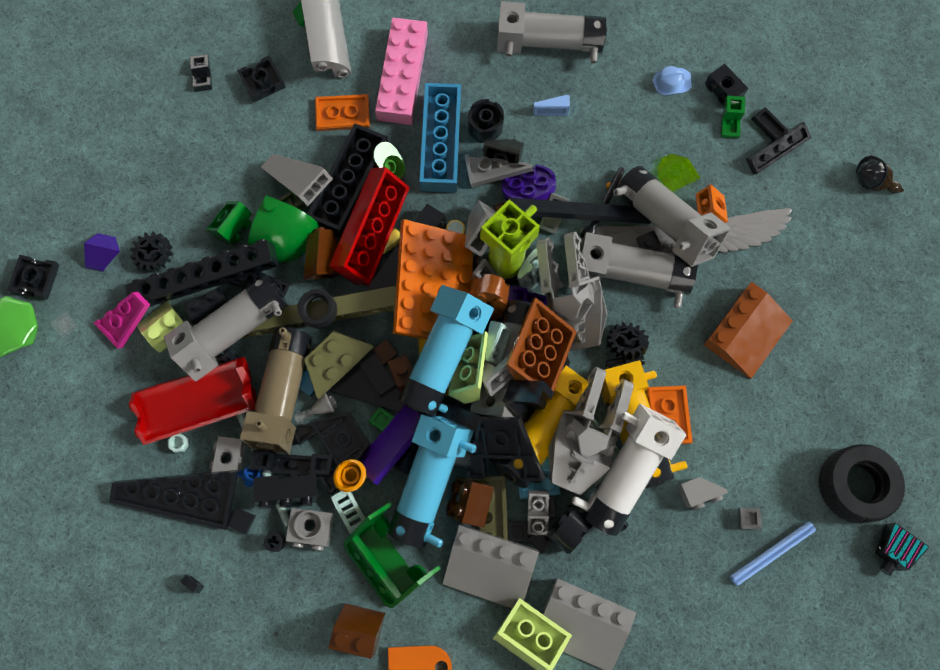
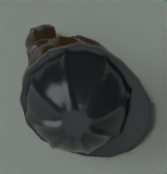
[856,155,904,193]

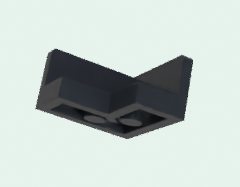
[502,380,554,422]

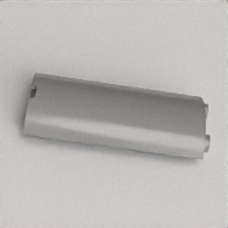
[301,0,352,78]

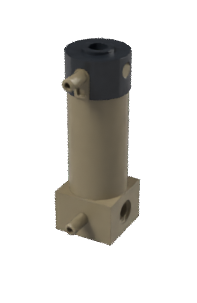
[240,327,312,455]

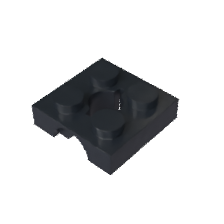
[237,56,286,102]
[7,255,59,300]

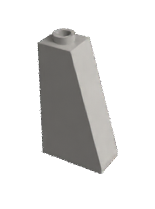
[261,154,333,206]
[464,200,496,256]

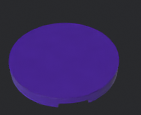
[501,165,556,201]

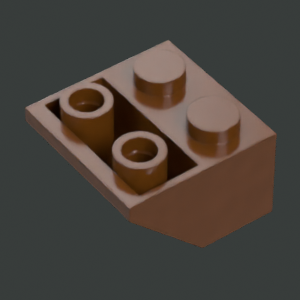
[446,476,494,527]

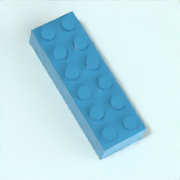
[420,83,461,193]

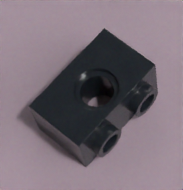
[705,64,748,105]

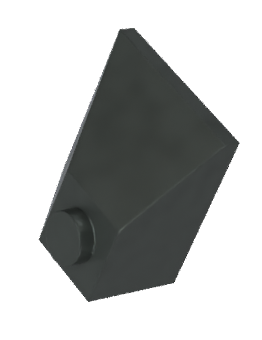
[483,139,524,164]

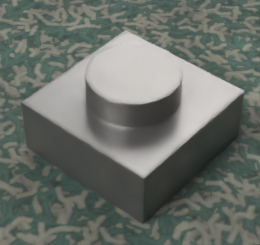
[738,508,762,529]

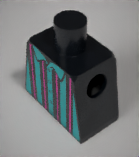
[875,523,929,576]

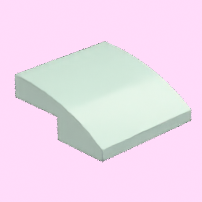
[517,248,540,292]

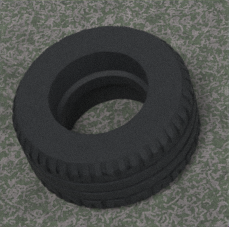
[819,444,905,524]

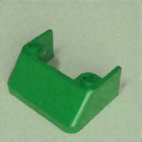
[344,502,440,608]

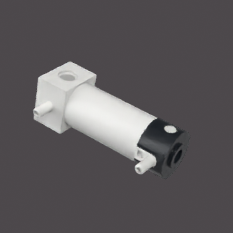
[572,403,686,536]

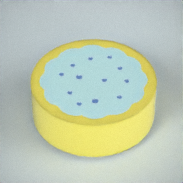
[446,220,465,234]

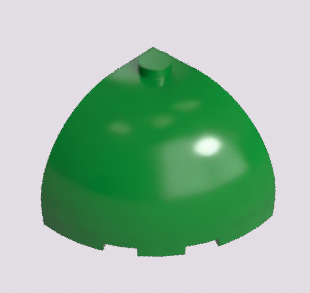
[247,195,322,263]

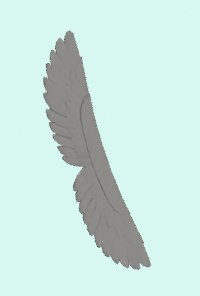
[580,208,791,254]

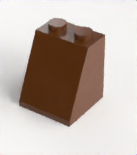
[328,603,386,659]

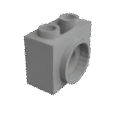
[286,508,334,551]

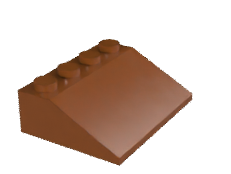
[703,281,793,379]
[505,298,577,392]

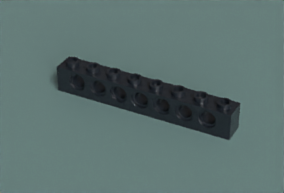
[125,239,279,307]

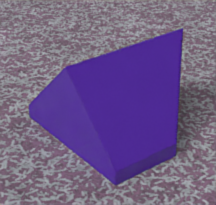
[84,233,120,272]

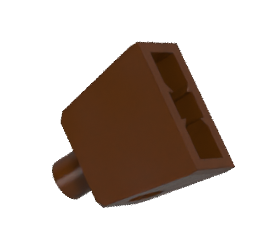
[388,355,413,394]

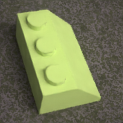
[448,332,488,404]
[493,598,572,670]

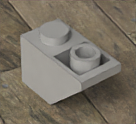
[677,477,728,510]

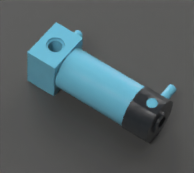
[398,285,494,417]
[388,414,476,548]

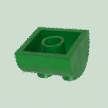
[206,201,252,245]

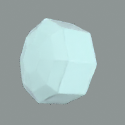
[168,433,189,453]

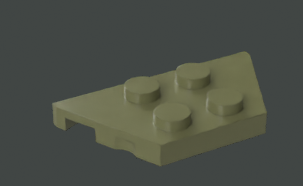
[304,331,374,399]

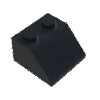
[184,287,228,325]

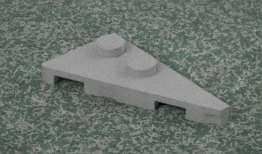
[464,154,533,187]

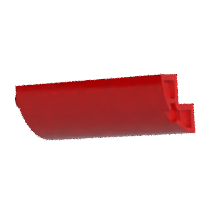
[128,357,257,445]

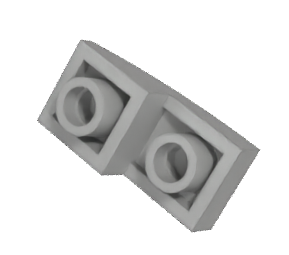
[527,490,549,535]

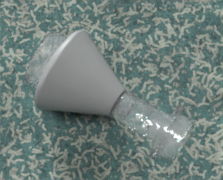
[293,393,338,425]

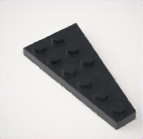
[109,470,239,530]

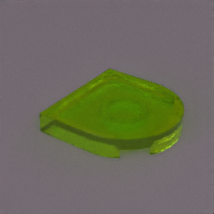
[657,154,701,192]

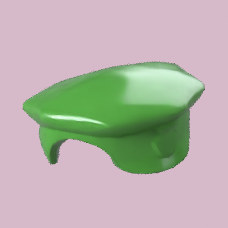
[0,296,38,357]

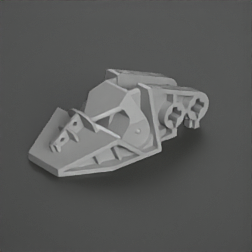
[537,232,607,350]
[548,367,634,495]

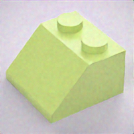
[137,301,184,353]

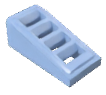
[533,95,570,116]

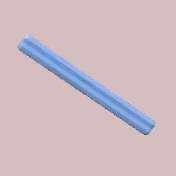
[730,522,816,585]

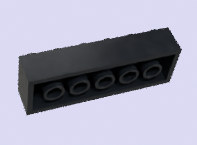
[307,123,389,238]

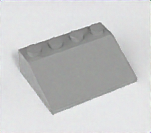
[443,524,539,608]
[542,579,636,670]

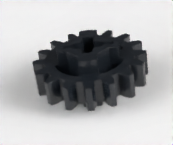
[130,231,173,273]
[606,322,649,361]

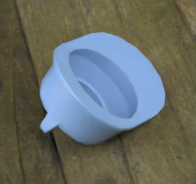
[652,66,692,95]

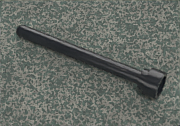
[580,167,625,238]

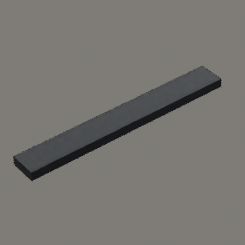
[509,198,651,224]

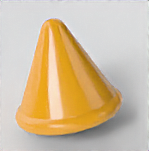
[333,459,366,492]

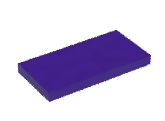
[359,404,421,485]

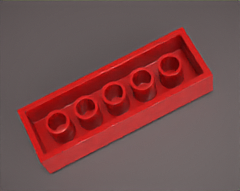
[329,167,410,285]

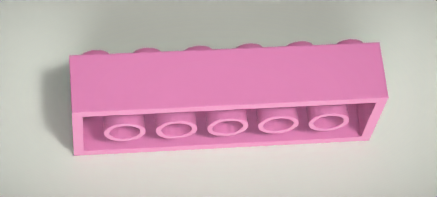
[375,17,428,125]

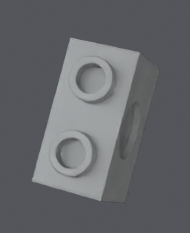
[209,436,246,481]

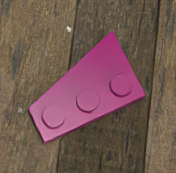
[94,292,150,349]

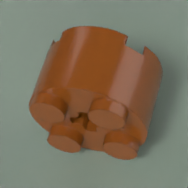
[469,274,510,319]

